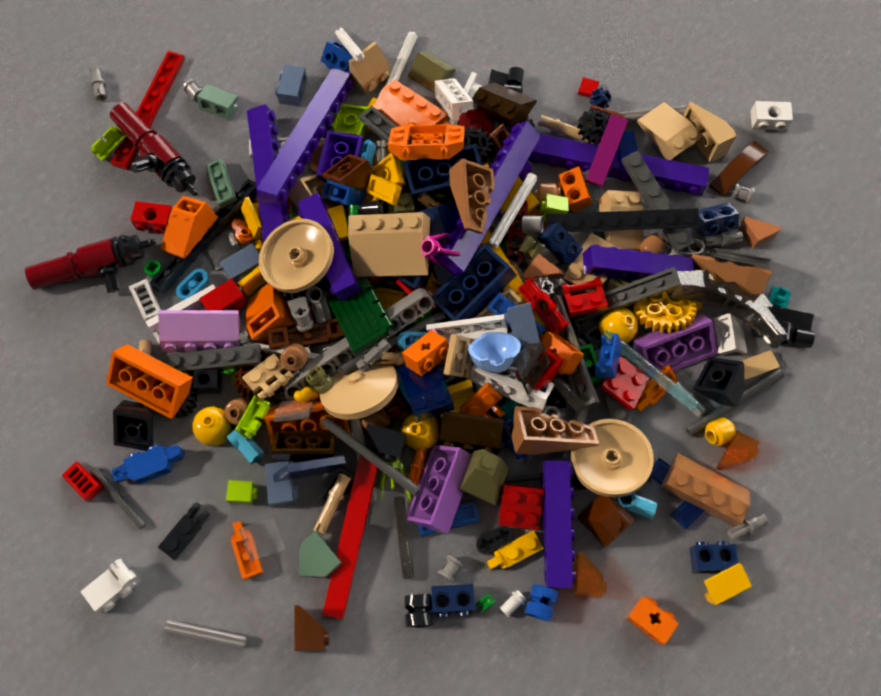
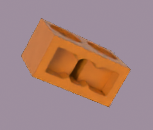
[558,166,593,212]

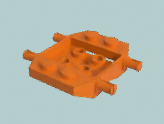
[388,121,465,160]

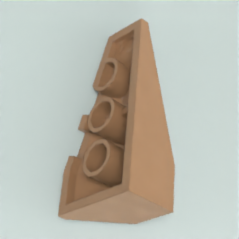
[449,159,495,234]
[691,254,772,305]
[512,406,599,455]

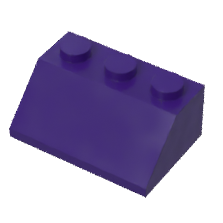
[316,130,363,183]

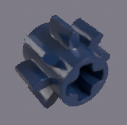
[590,87,612,108]

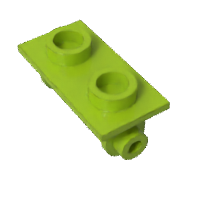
[90,125,127,161]
[235,395,270,439]

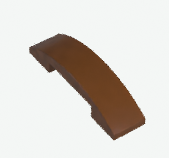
[710,141,769,197]
[267,318,345,350]

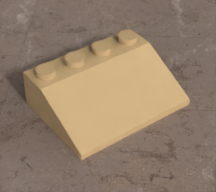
[348,212,430,277]

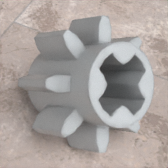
[534,277,554,301]

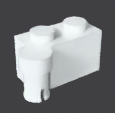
[81,559,137,613]

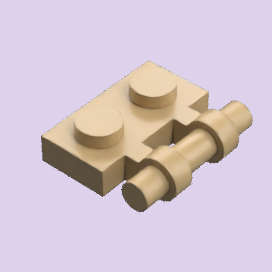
[443,334,475,378]
[242,354,294,401]

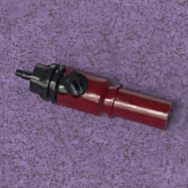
[109,103,198,196]
[25,234,156,293]

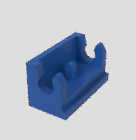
[595,333,622,379]

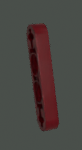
[506,200,529,269]

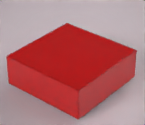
[578,77,599,98]

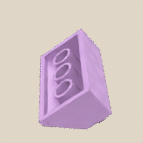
[158,310,242,353]

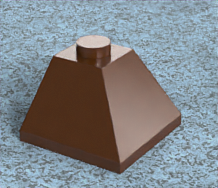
[322,154,375,189]
[577,495,635,547]
[295,605,330,652]

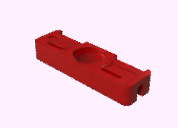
[518,278,569,334]

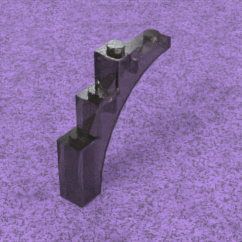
[666,270,787,349]

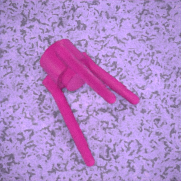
[421,233,460,265]

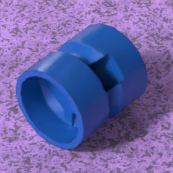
[524,584,559,622]

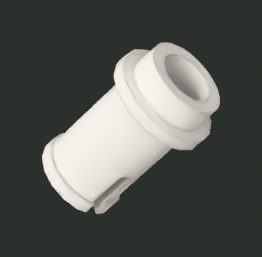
[499,590,526,618]

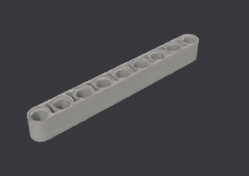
[282,288,434,401]

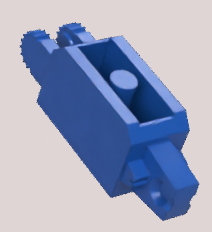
[111,445,185,485]

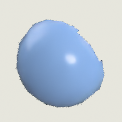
[468,332,521,373]

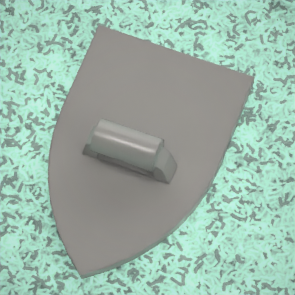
[207,229,256,271]

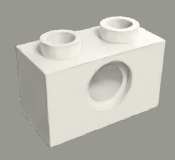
[750,101,793,131]

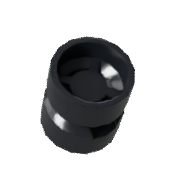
[404,594,433,628]

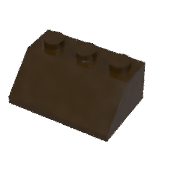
[472,83,537,128]
[440,411,504,454]
[271,430,336,462]

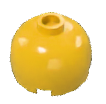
[599,308,638,346]
[192,406,233,447]
[401,411,441,450]

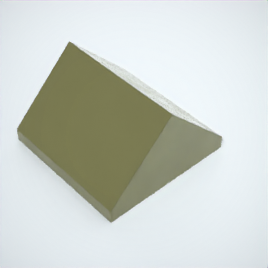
[408,52,456,93]

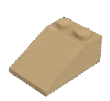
[637,102,702,160]
[683,102,737,163]
[598,190,643,251]
[563,233,621,293]

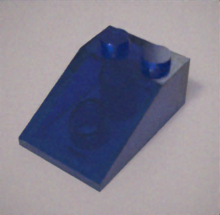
[397,364,454,423]

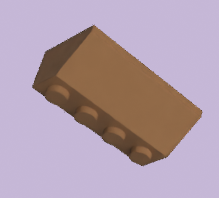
[660,453,750,527]

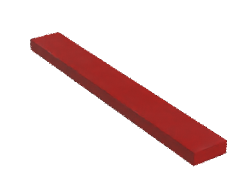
[110,51,185,171]
[322,454,381,619]

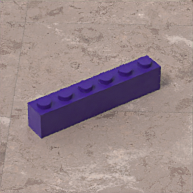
[298,192,361,301]
[583,245,695,286]
[543,461,576,588]

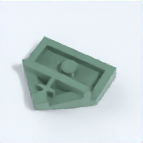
[299,531,342,578]

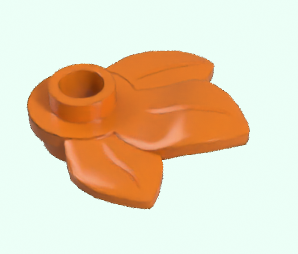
[231,218,263,245]

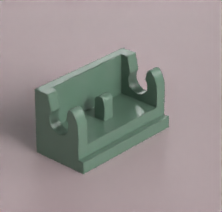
[197,84,238,120]

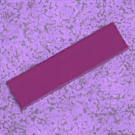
[585,114,628,187]

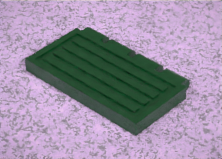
[327,277,394,355]

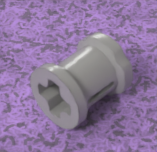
[183,79,203,102]
[731,183,754,204]
[437,555,463,583]

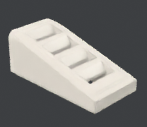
[129,279,161,321]

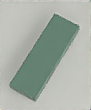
[206,158,237,208]

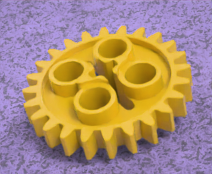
[633,288,697,333]

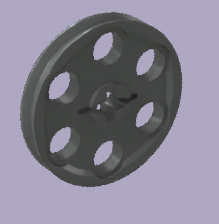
[713,248,772,267]

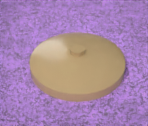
[259,219,334,293]
[320,360,399,420]
[571,419,654,497]

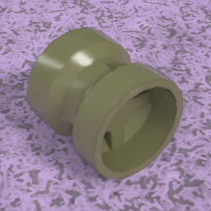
[519,234,545,259]
[306,366,334,394]

